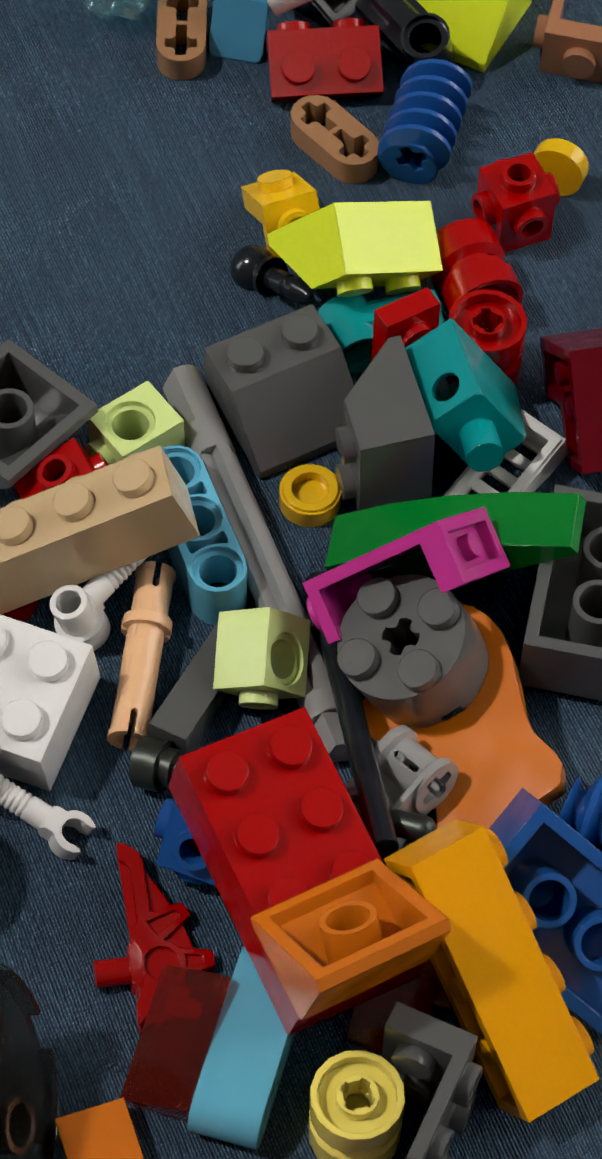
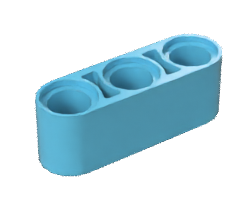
[162,445,248,625]
[187,945,295,1151]

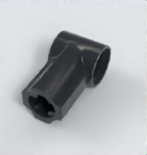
[355,0,455,69]

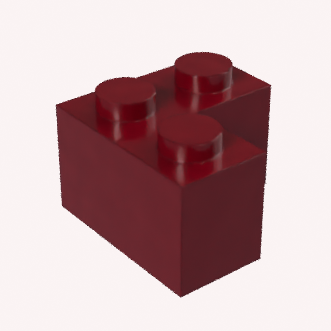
[540,328,602,474]

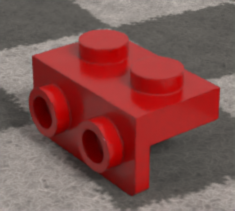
[266,18,384,102]

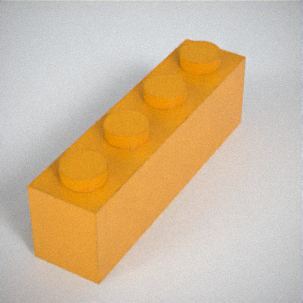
[384,818,600,1123]

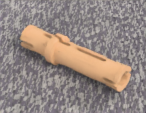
[107,561,176,751]

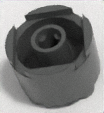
[337,574,489,727]

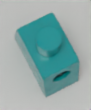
[405,318,526,472]

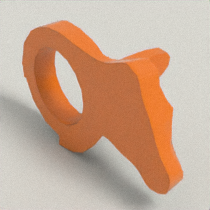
[362,604,566,828]

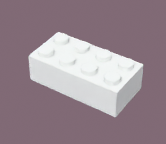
[0,614,101,791]

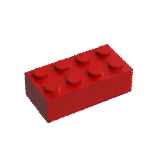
[168,707,427,1036]

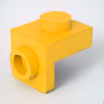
[241,169,320,258]

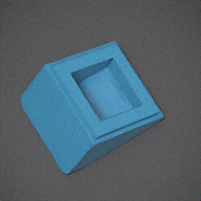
[209,0,270,64]

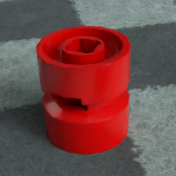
[431,218,524,313]
[446,289,527,387]

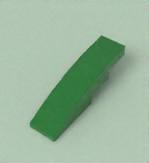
[324,492,586,576]

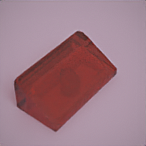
[120,964,231,1122]

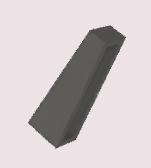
[149,622,229,754]

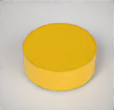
[534,138,589,196]
[279,464,341,527]

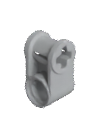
[345,725,459,849]

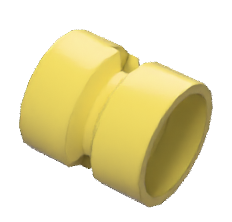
[308,1050,405,1159]

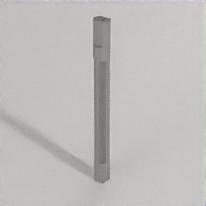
[162,364,349,762]

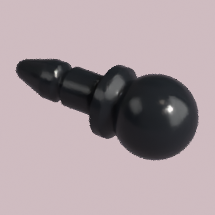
[230,245,314,301]

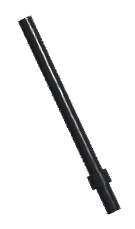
[306,571,399,859]

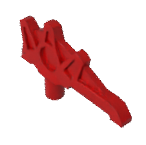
[93,843,215,1035]

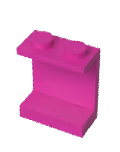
[302,506,511,644]

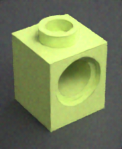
[85,381,185,465]
[213,607,311,710]

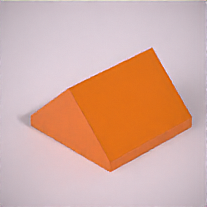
[250,859,451,1021]

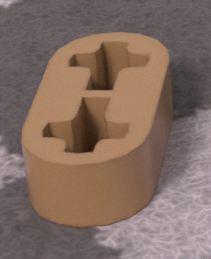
[156,0,207,81]
[290,95,379,184]

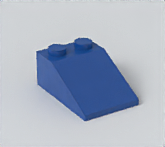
[489,788,602,1035]

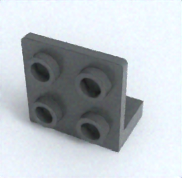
[382,1001,483,1159]

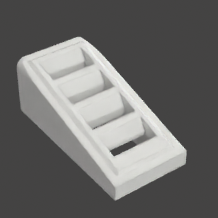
[444,409,567,496]

